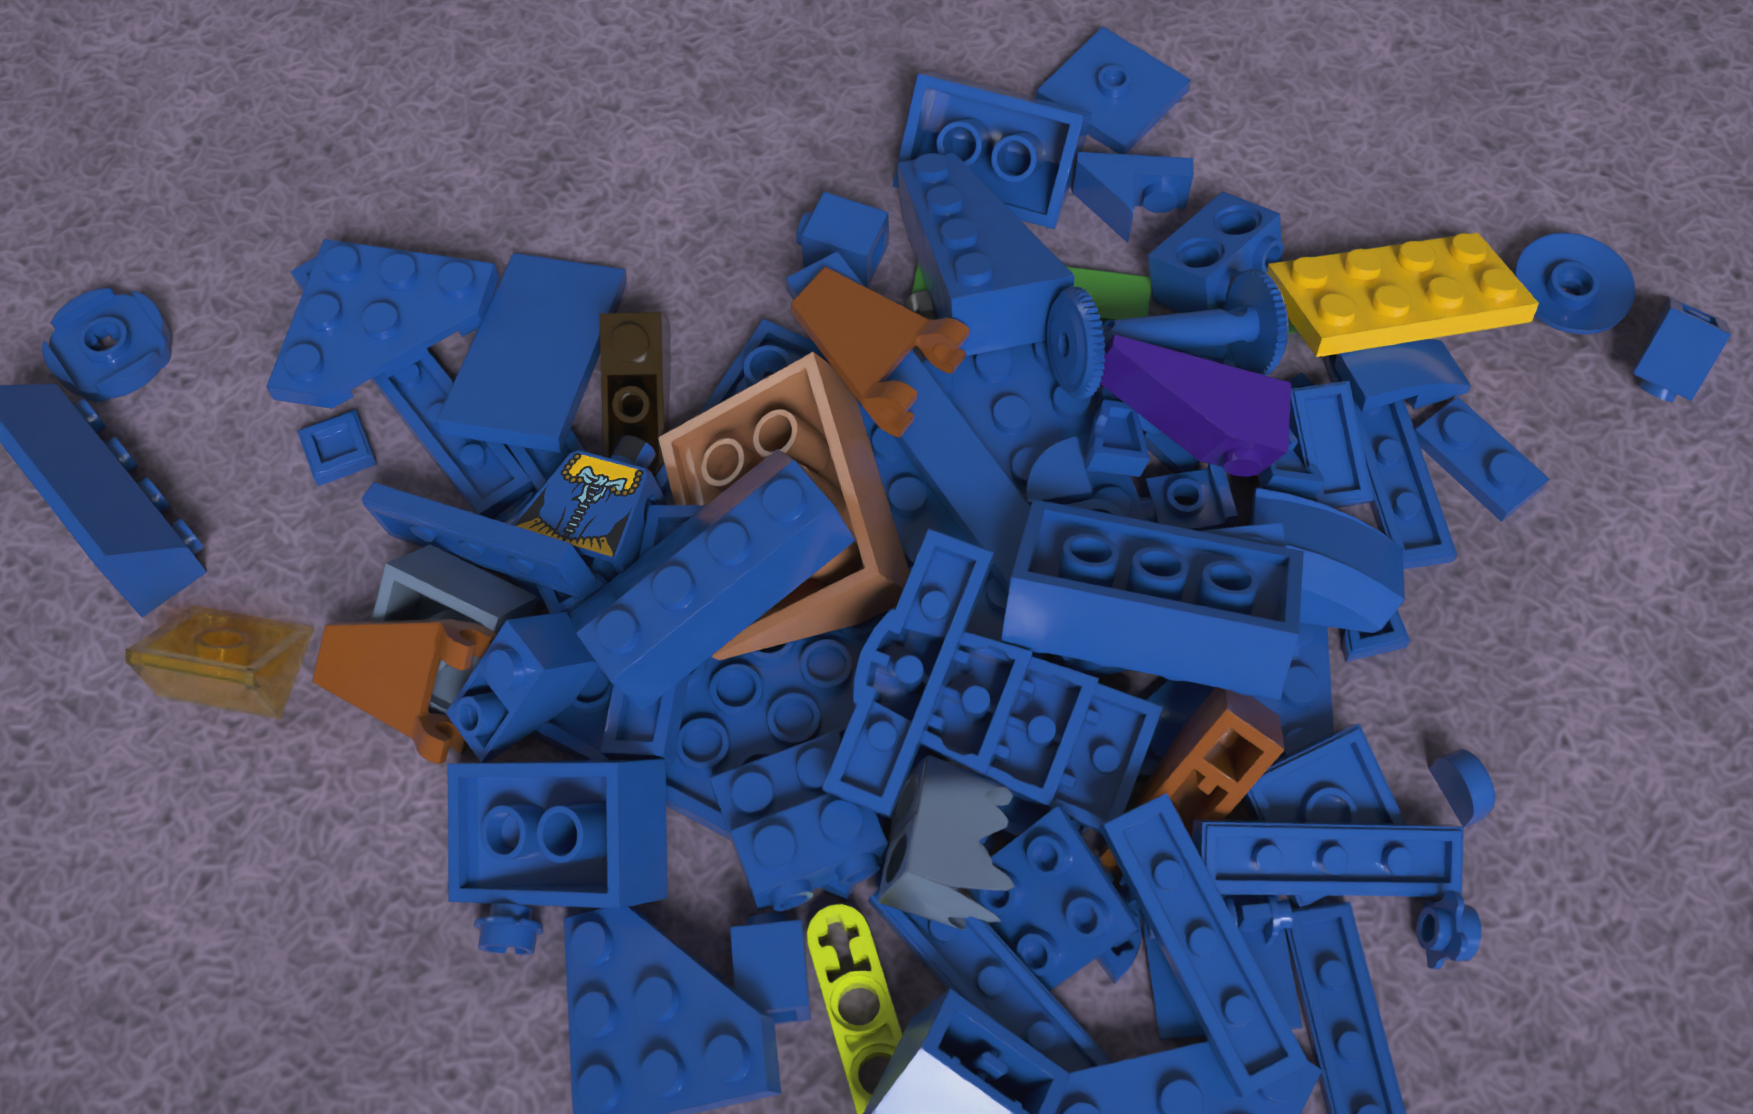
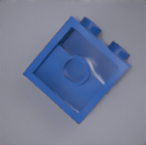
[709,730,888,911]

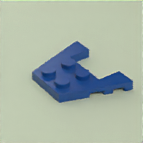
[1085,344,1325,499]

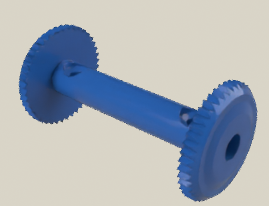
[1047,269,1289,399]

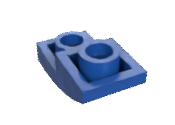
[1334,339,1471,412]

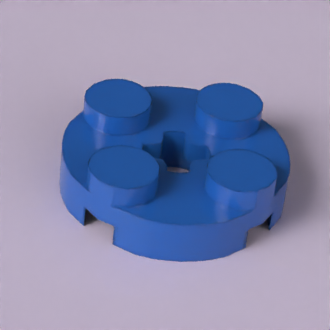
[42,288,172,402]

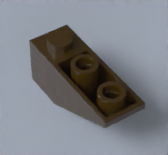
[600,312,671,478]

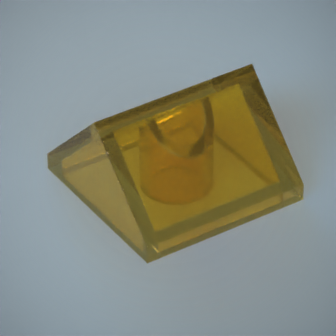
[125,606,314,720]

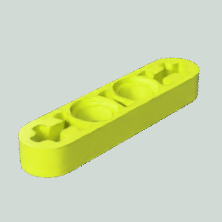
[807,904,902,1114]

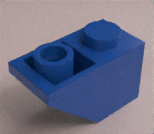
[446,612,599,762]

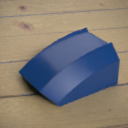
[1246,488,1405,633]

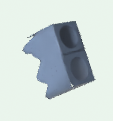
[878,755,1015,930]

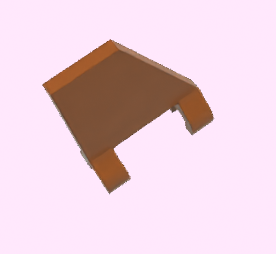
[791,267,970,437]
[312,619,497,764]

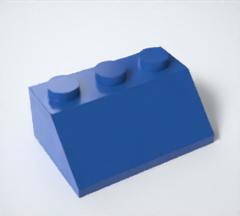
[892,71,1093,229]

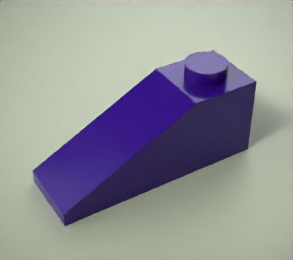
[1099,334,1291,476]

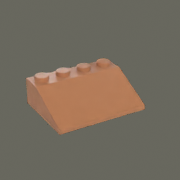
[658,352,910,660]

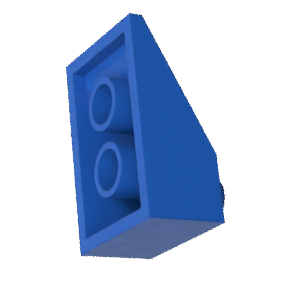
[448,759,668,908]

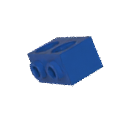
[1148,191,1284,313]

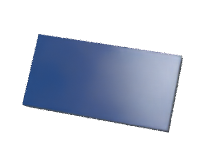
[437,253,627,453]

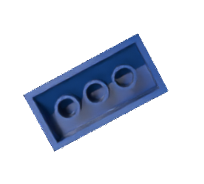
[0,384,207,617]
[570,449,856,711]
[1001,499,1304,700]

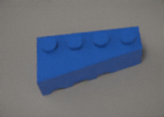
[897,152,1074,356]

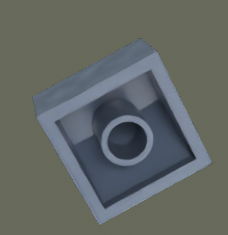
[371,545,538,715]

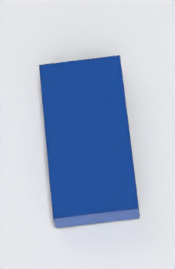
[1289,381,1374,509]

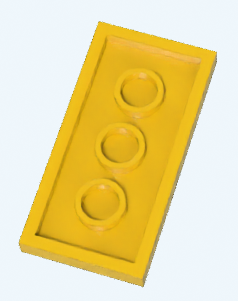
[1266,233,1539,357]

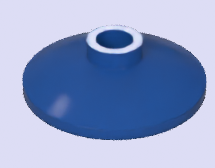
[1514,233,1635,334]

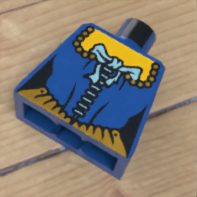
[512,435,667,583]

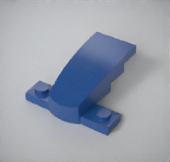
[822,528,1163,834]

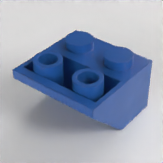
[863,988,1071,1114]

